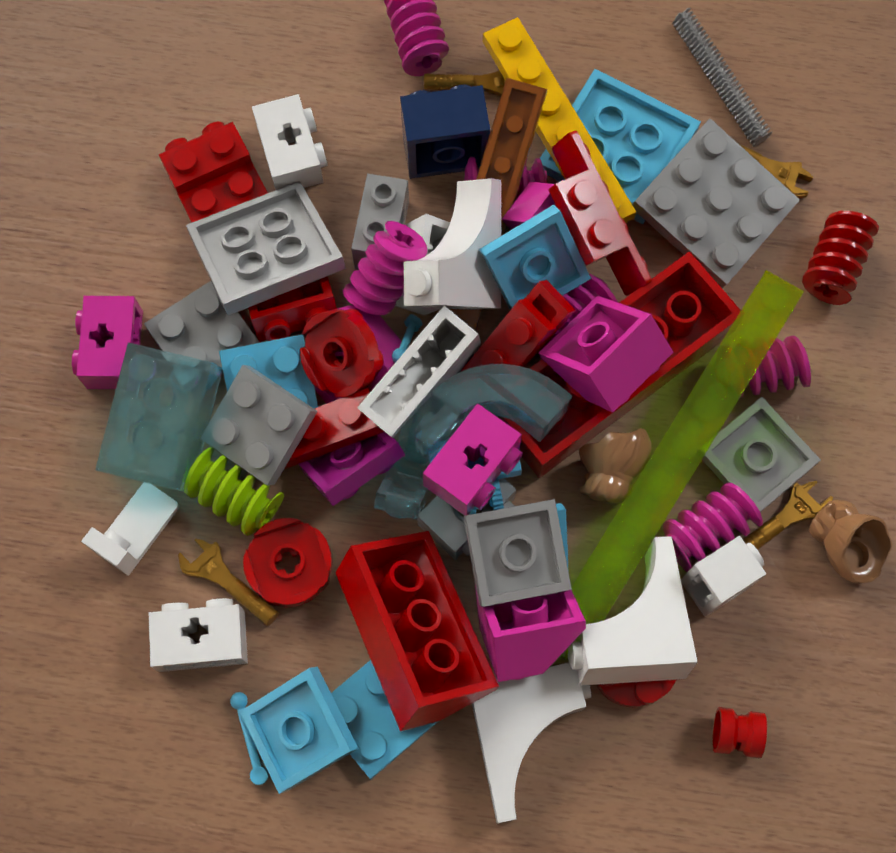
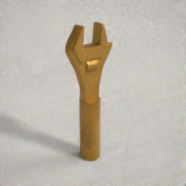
[423,70,506,96]
[738,143,813,198]
[743,481,833,550]
[178,539,279,626]

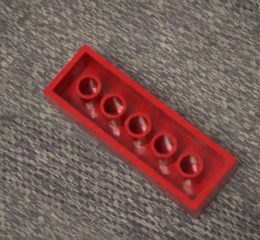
[487,251,745,478]

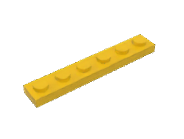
[482,17,636,222]

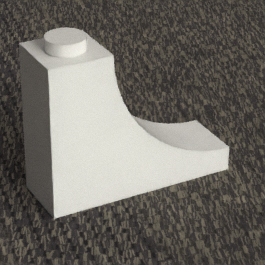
[404,178,501,309]
[358,306,482,438]
[568,536,697,686]
[472,663,591,824]

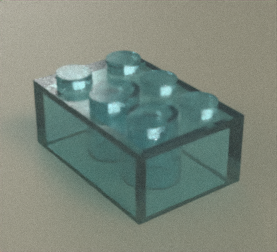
[95,342,223,491]

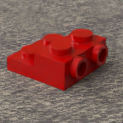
[159,121,268,223]
[248,276,337,342]

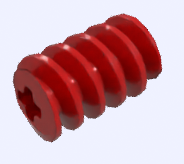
[802,211,879,305]

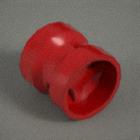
[712,707,767,759]

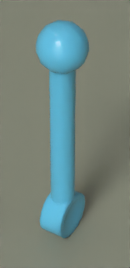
[392,314,422,363]
[230,692,269,785]

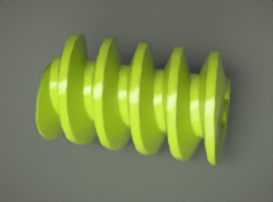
[184,447,284,536]

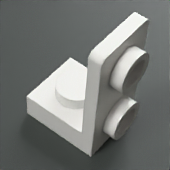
[81,482,179,576]

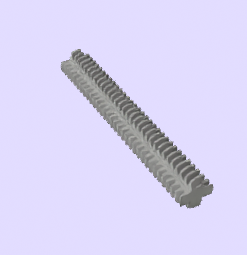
[672,8,773,147]

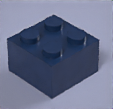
[400,85,490,179]

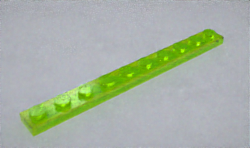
[560,270,804,661]

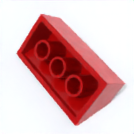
[335,531,499,732]

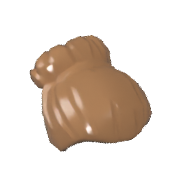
[579,428,652,504]
[809,500,893,584]

